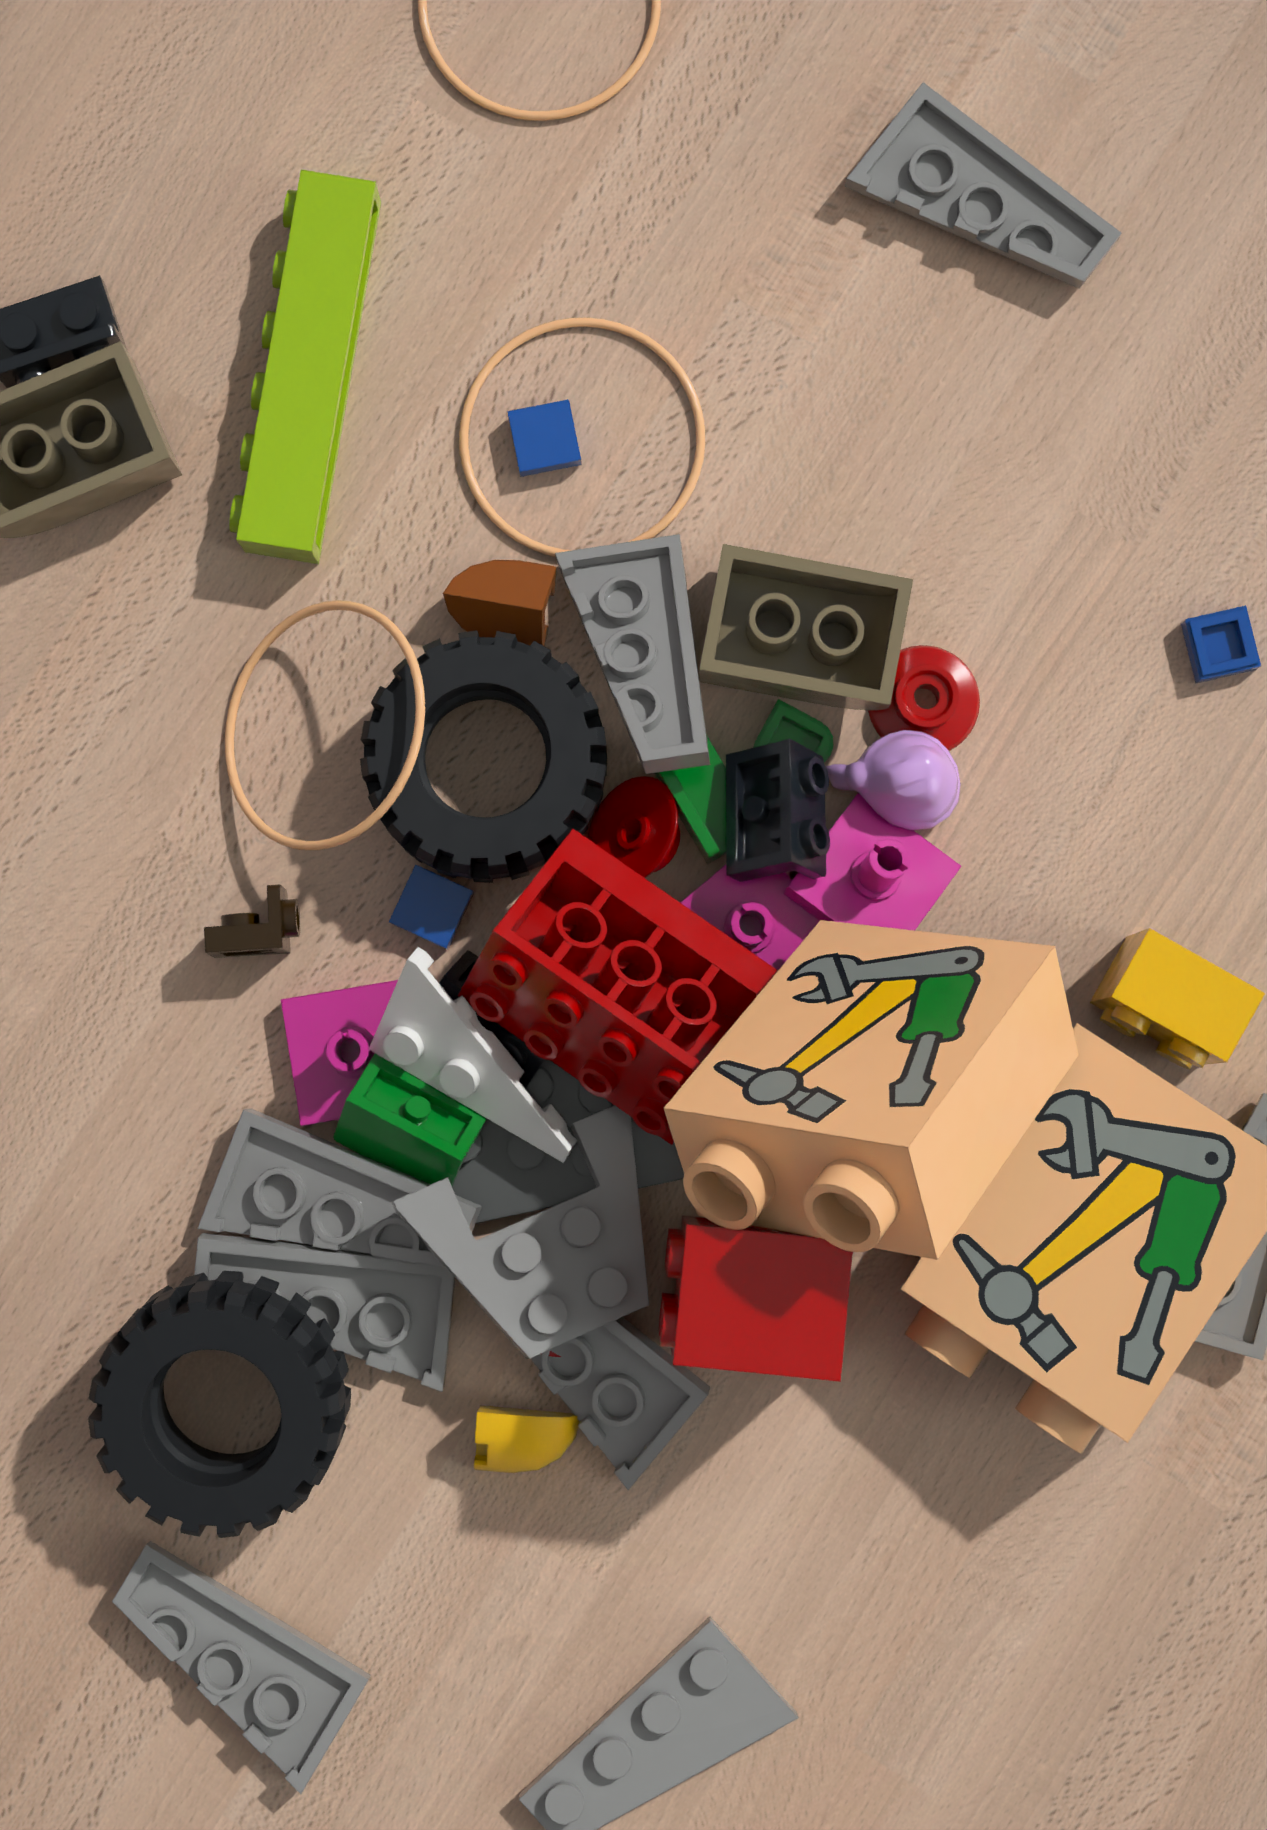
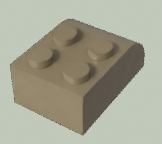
[0,341,182,538]
[699,544,913,710]

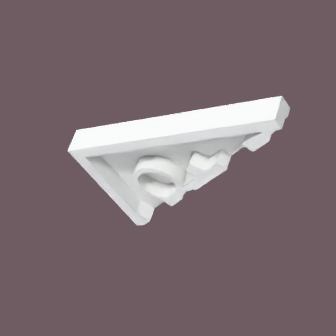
[369,947,577,1163]

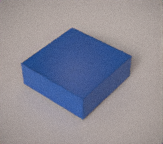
[507,399,582,477]
[1181,605,1261,683]
[389,864,474,950]

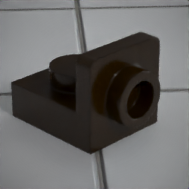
[204,884,300,958]

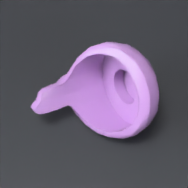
[826,730,961,830]

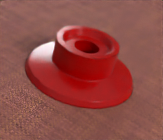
[868,645,980,751]
[588,776,680,878]

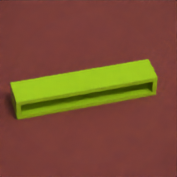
[229,170,381,564]

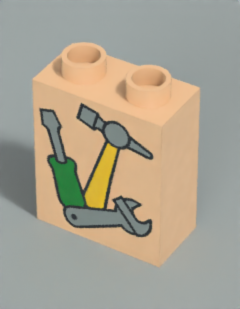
[664,920,1079,1260]
[901,1023,1267,1454]

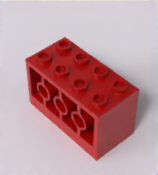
[458,829,778,1145]
[658,1216,853,1382]

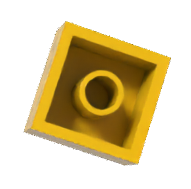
[1090,928,1265,1069]

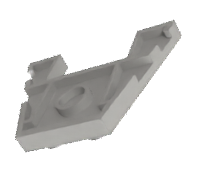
[392,1105,649,1359]

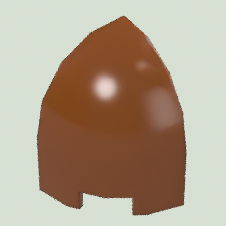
[443,560,556,646]

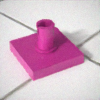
[783,793,962,930]
[680,865,820,970]
[281,980,398,1126]

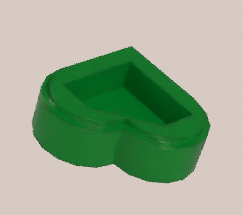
[753,699,834,762]

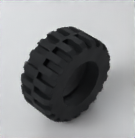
[360,630,607,883]
[88,1271,351,1538]

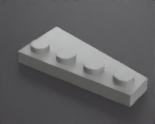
[845,82,1122,289]
[555,534,710,774]
[197,1108,482,1268]
[519,1616,799,1830]

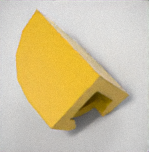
[474,1405,579,1473]

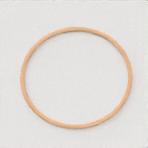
[418,0,661,121]
[459,318,705,557]
[225,600,425,850]

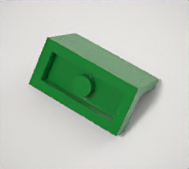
[654,735,726,865]
[333,1053,487,1186]

